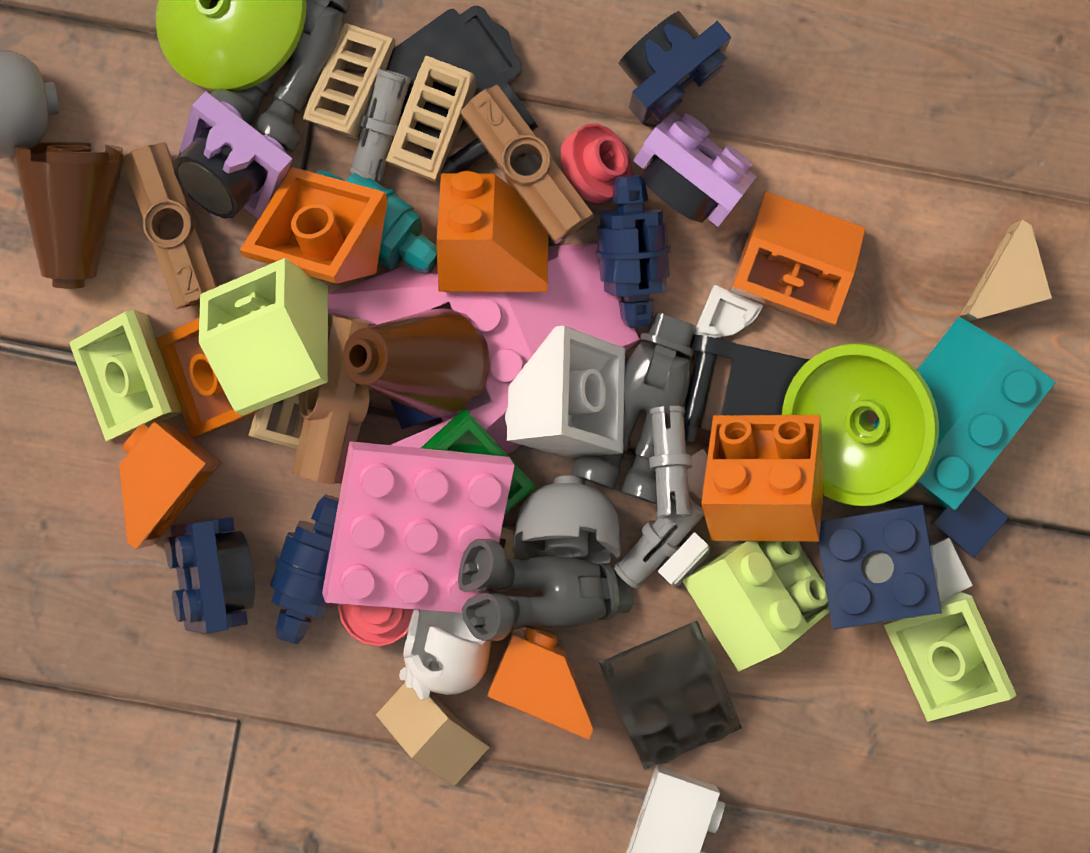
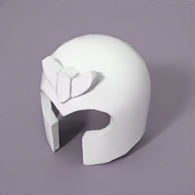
[399,609,491,700]

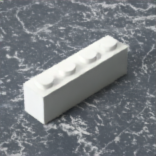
[626,764,725,853]

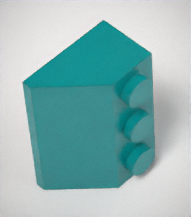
[873,317,1056,510]

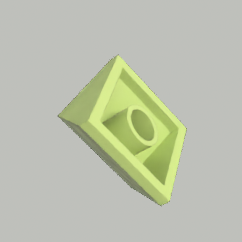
[69,309,183,441]
[884,592,1016,722]

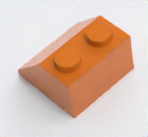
[437,171,548,292]
[119,422,222,549]
[487,627,593,740]

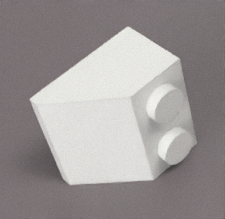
[505,325,625,459]

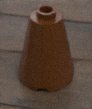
[14,142,124,289]
[343,308,490,417]

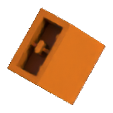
[728,191,865,328]
[701,415,823,542]

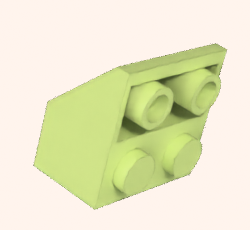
[199,258,328,416]
[682,541,830,672]

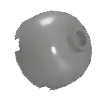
[0,50,58,158]
[513,476,621,564]

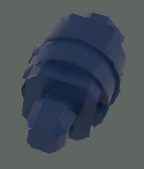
[596,175,671,328]
[270,494,339,644]

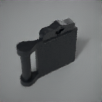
[386,6,538,173]
[684,334,810,447]

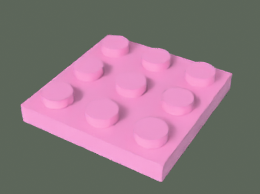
[322,441,515,613]

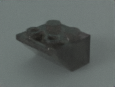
[598,621,742,770]

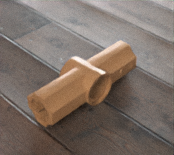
[460,84,594,244]
[123,142,218,310]
[292,313,376,485]

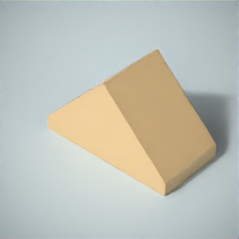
[959,220,1052,322]
[376,683,490,786]

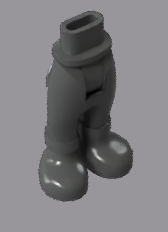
[210,0,350,152]
[571,313,696,504]
[458,539,633,642]

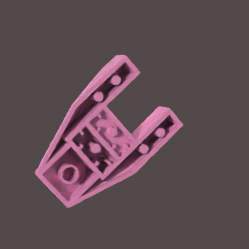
[328,242,640,454]

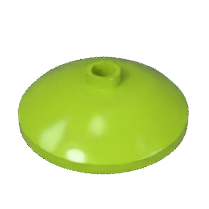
[156,0,307,92]
[782,343,939,506]

